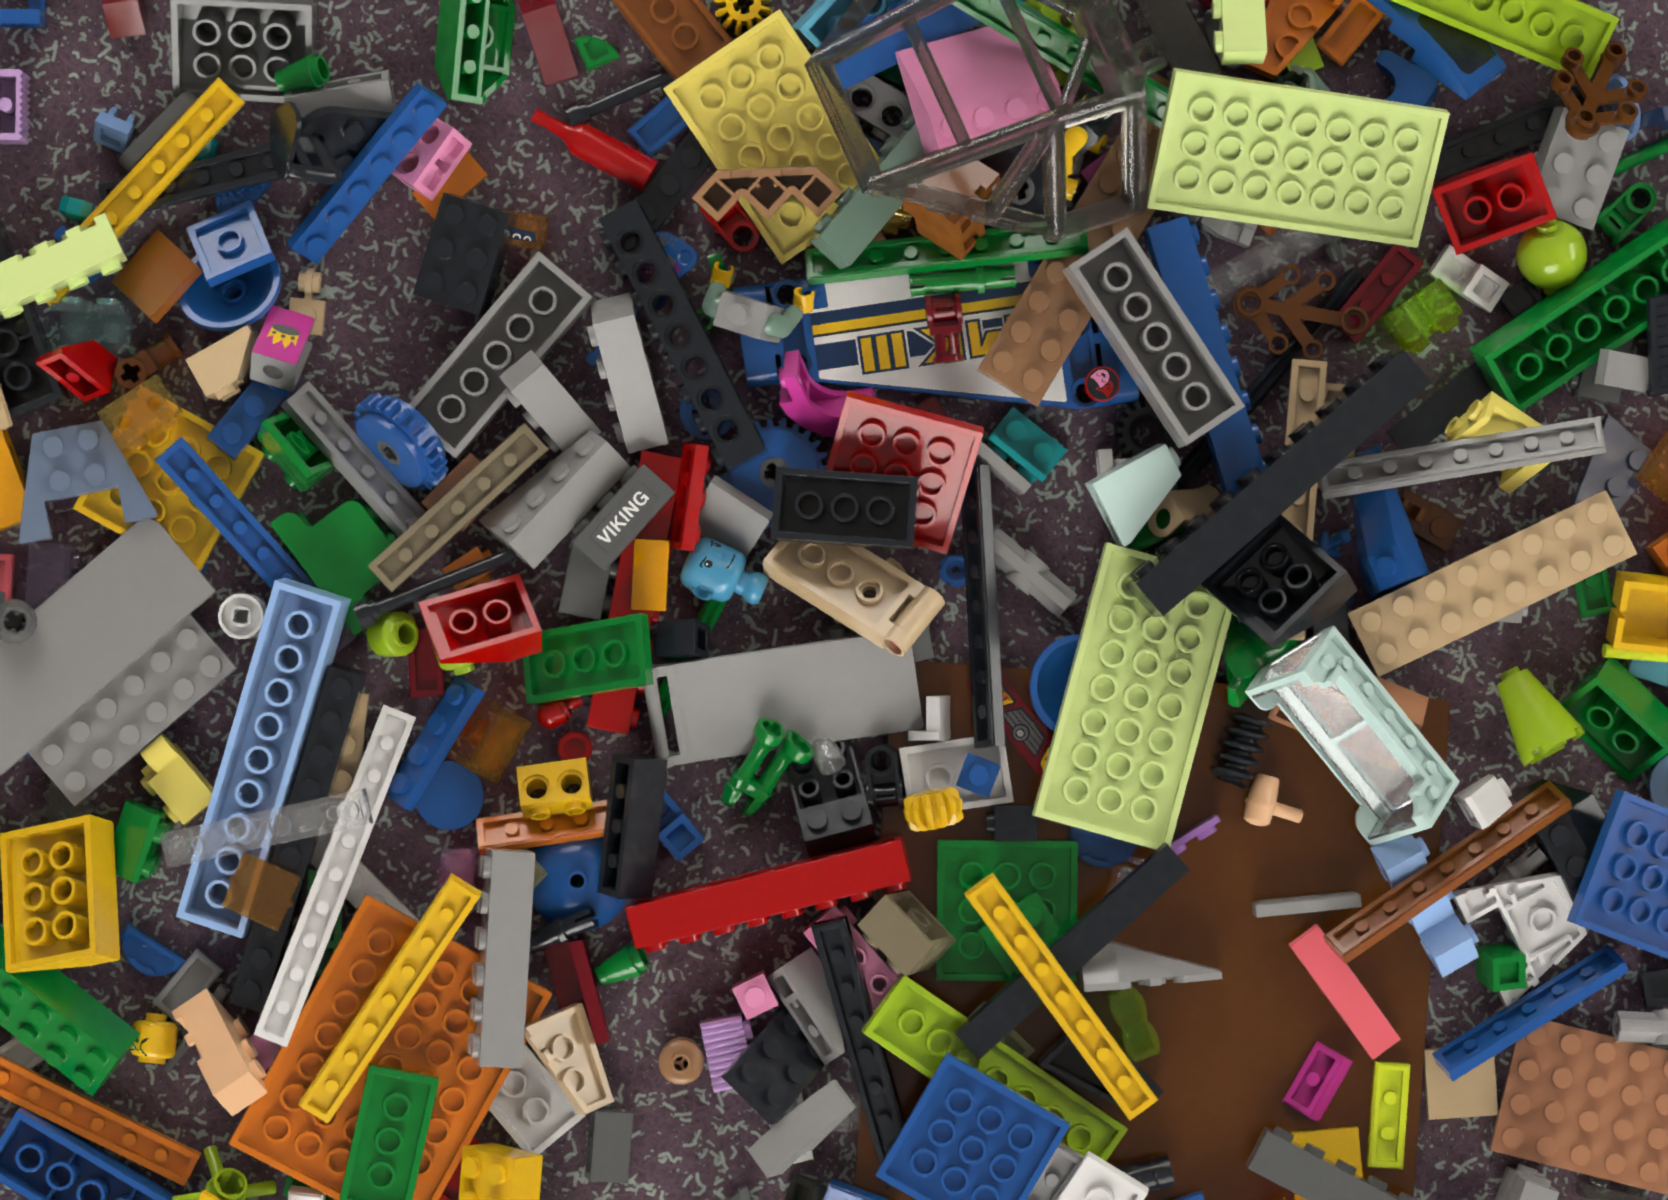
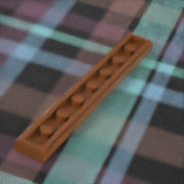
[1323,781,1572,964]

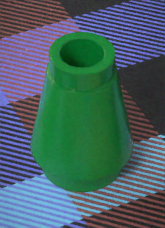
[274,54,330,92]
[595,944,650,986]

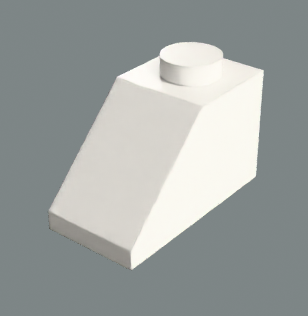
[1453,774,1513,829]

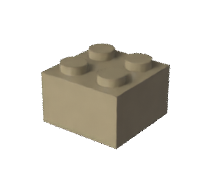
[858,890,957,976]

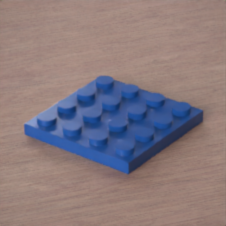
[1567,789,1668,959]
[875,1052,1070,1200]

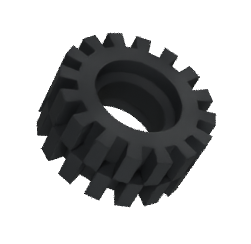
[1114,400,1176,458]

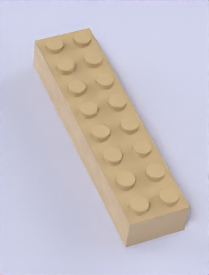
[1348,490,1637,677]

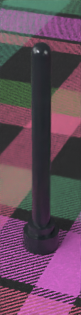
[563,70,674,126]
[352,549,516,630]

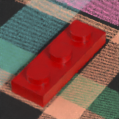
[669,443,711,551]

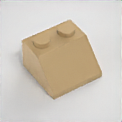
[185,325,259,402]

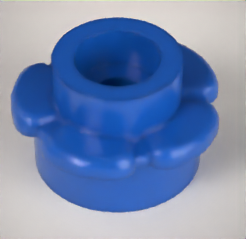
[939,553,965,587]

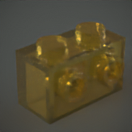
[97,374,184,452]

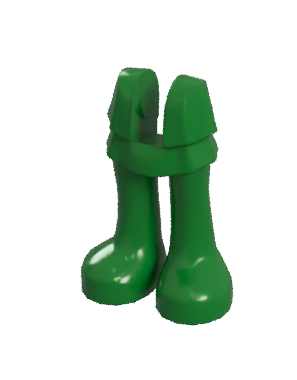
[721,718,815,818]

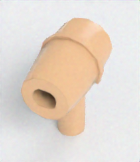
[1243,773,1303,826]

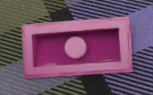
[1282,1041,1353,1122]

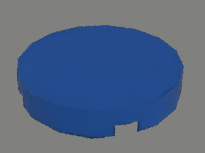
[416,760,485,830]

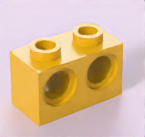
[516,757,594,820]

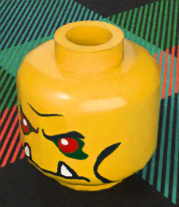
[130,1013,178,1064]

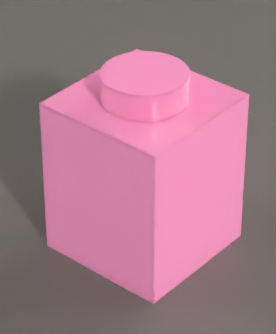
[732,970,779,1020]

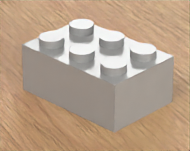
[1536,107,1630,231]

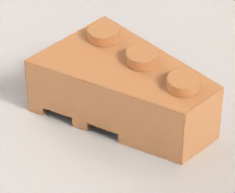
[171,988,268,1116]

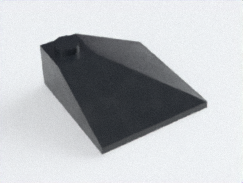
[1201,514,1358,648]

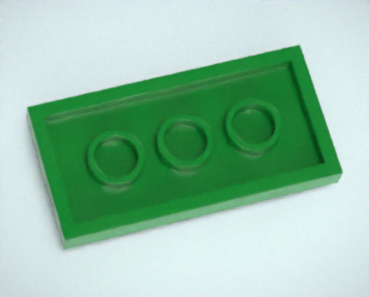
[523,613,654,704]
[339,1063,439,1200]

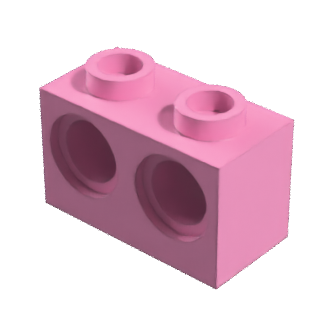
[392,118,472,201]

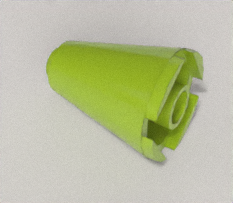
[1497,666,1585,767]

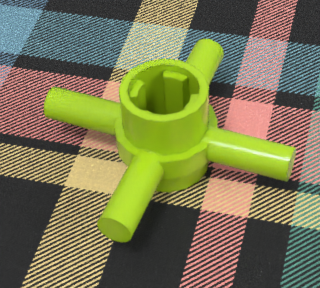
[172,1145,277,1200]

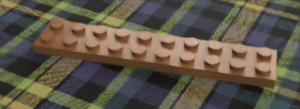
[977,73,1170,406]

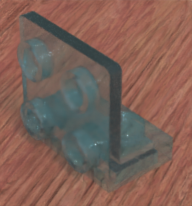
[51,297,133,352]

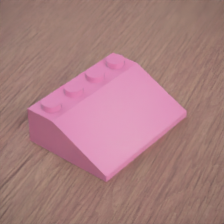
[895,26,1067,155]

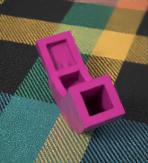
[779,350,876,438]

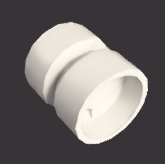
[218,594,267,639]

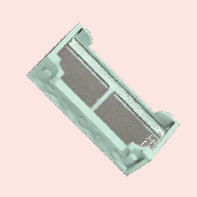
[1245,625,1460,846]

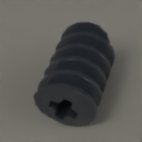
[1209,713,1274,791]

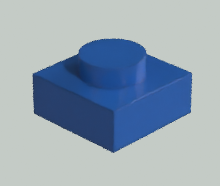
[955,752,1001,798]

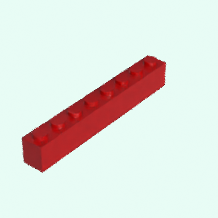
[587,450,681,735]

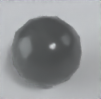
[0,599,37,644]

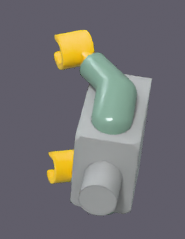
[702,262,815,344]

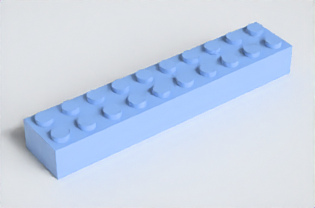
[176,578,351,938]

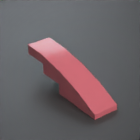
[1288,924,1401,1060]

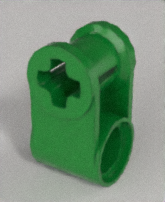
[1595,182,1657,247]

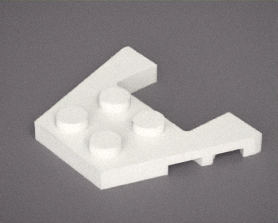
[1452,871,1587,1008]

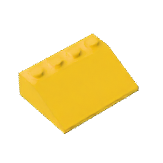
[0,814,120,973]

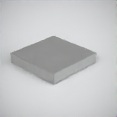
[698,475,773,558]

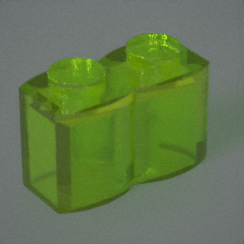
[1379,278,1463,355]
[1106,984,1160,1062]

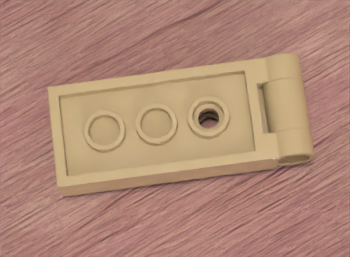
[763,541,945,657]

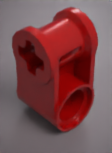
[699,201,760,256]

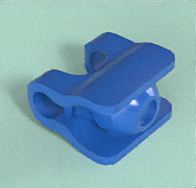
[1355,50,1438,107]

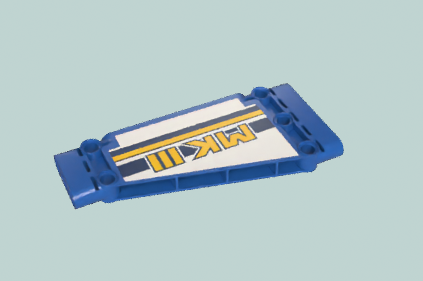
[733,259,1139,410]

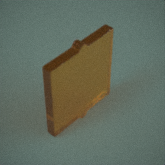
[222,852,301,931]

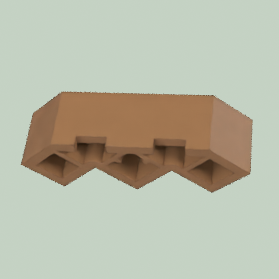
[692,165,843,222]

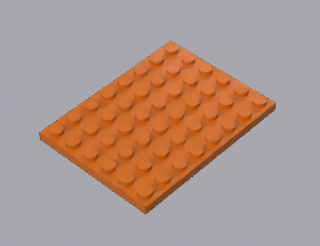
[228,893,552,1200]

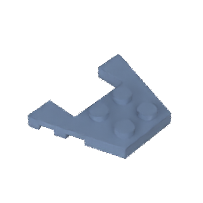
[19,420,158,545]

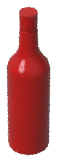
[531,109,658,192]

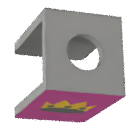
[250,306,315,392]

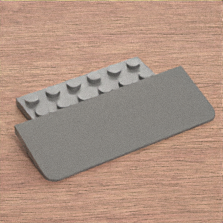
[0,519,238,806]

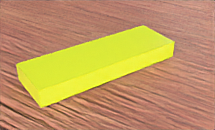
[1366,1061,1410,1169]

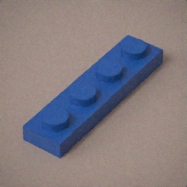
[386,675,485,812]

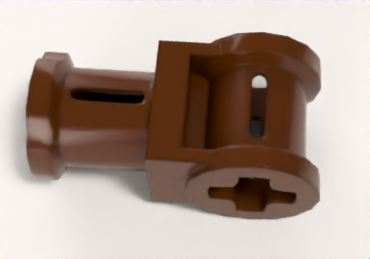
[115,330,184,389]

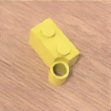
[140,733,213,825]

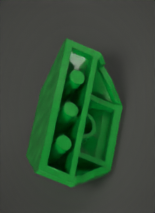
[434,0,516,105]

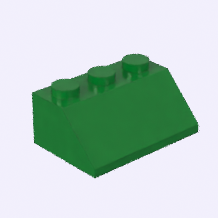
[1560,658,1668,783]

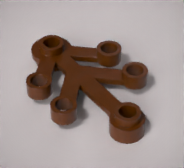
[1550,41,1648,140]
[1232,264,1369,361]

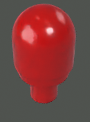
[536,697,584,729]

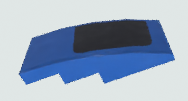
[1366,0,1507,100]

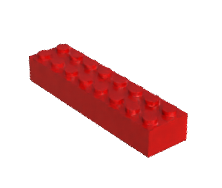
[625,834,913,953]

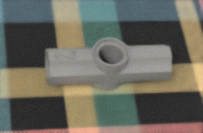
[993,527,1077,618]
[1612,1009,1668,1048]

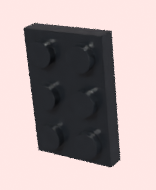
[721,1004,825,1126]

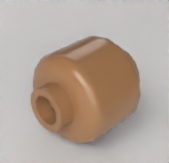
[658,1037,704,1085]

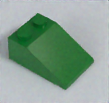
[257,412,336,493]

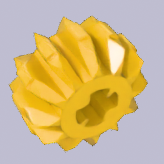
[714,0,773,36]
[903,787,964,832]

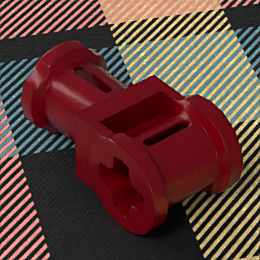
[924,292,965,364]

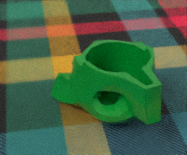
[1224,614,1299,707]

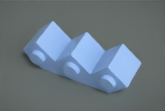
[1370,827,1479,978]

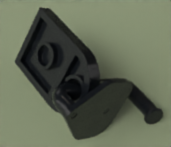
[270,101,392,184]

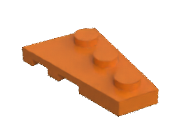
[1242,0,1344,80]

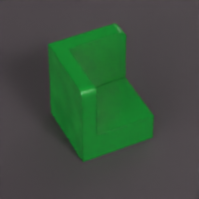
[1476,943,1526,992]

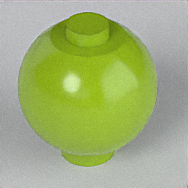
[1516,219,1587,295]

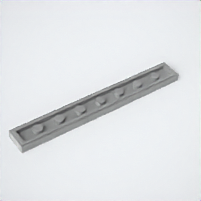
[1320,416,1606,499]

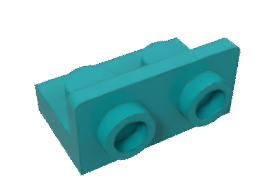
[986,407,1067,484]

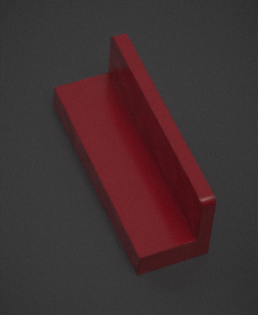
[544,937,611,1045]

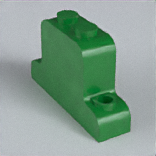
[270,501,398,636]

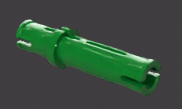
[909,265,1016,297]

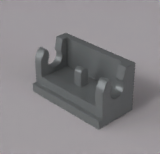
[585,1108,634,1183]

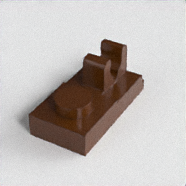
[1398,487,1464,552]

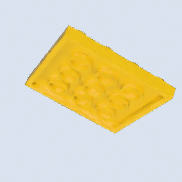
[73,386,265,571]

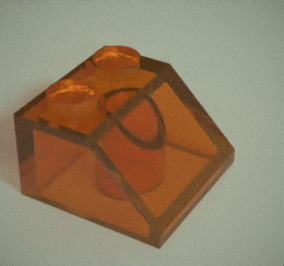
[447,694,532,783]

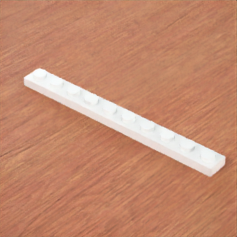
[253,705,416,1048]

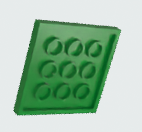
[936,839,1078,982]

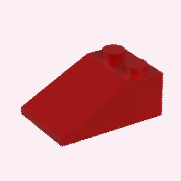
[1432,151,1557,255]
[418,573,542,664]

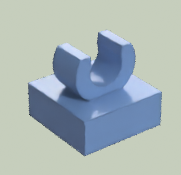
[93,107,135,153]

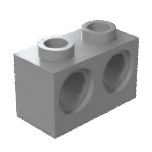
[841,75,912,143]

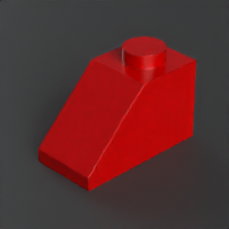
[36,340,118,402]

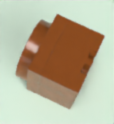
[903,146,1005,261]

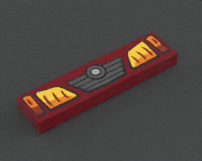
[966,674,1052,779]

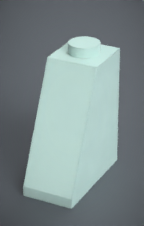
[1085,444,1181,546]

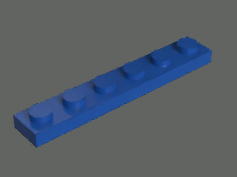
[287,82,447,264]
[154,436,318,589]
[1432,944,1629,1081]

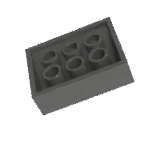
[170,0,318,103]

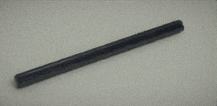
[1176,269,1364,489]

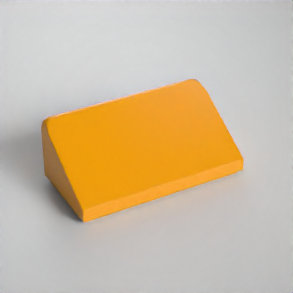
[631,539,670,611]

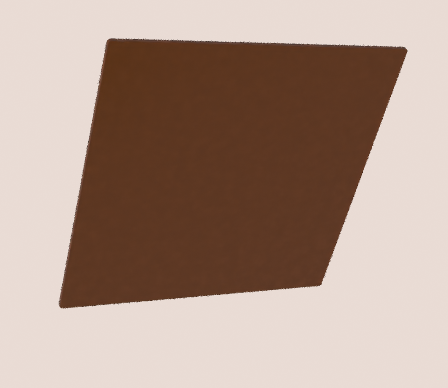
[854,661,1450,1200]

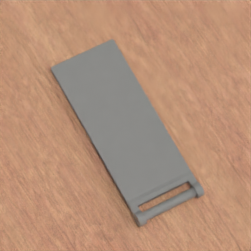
[644,635,924,768]

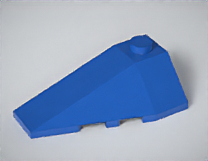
[1352,445,1430,601]

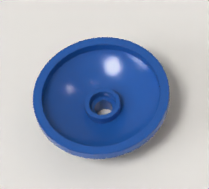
[179,254,282,332]
[1029,634,1080,731]
[533,837,627,931]

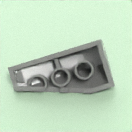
[1078,941,1222,992]

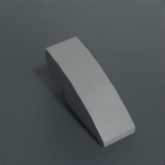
[748,1080,856,1178]

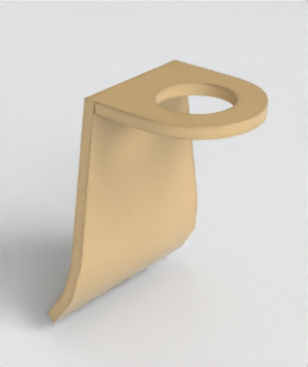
[1148,484,1220,537]

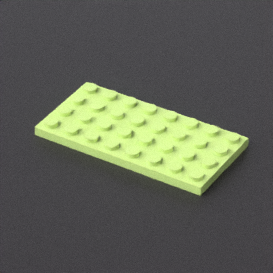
[1145,68,1450,248]
[1032,542,1232,850]

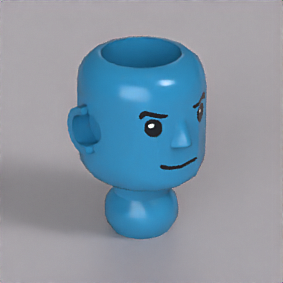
[680,537,769,604]

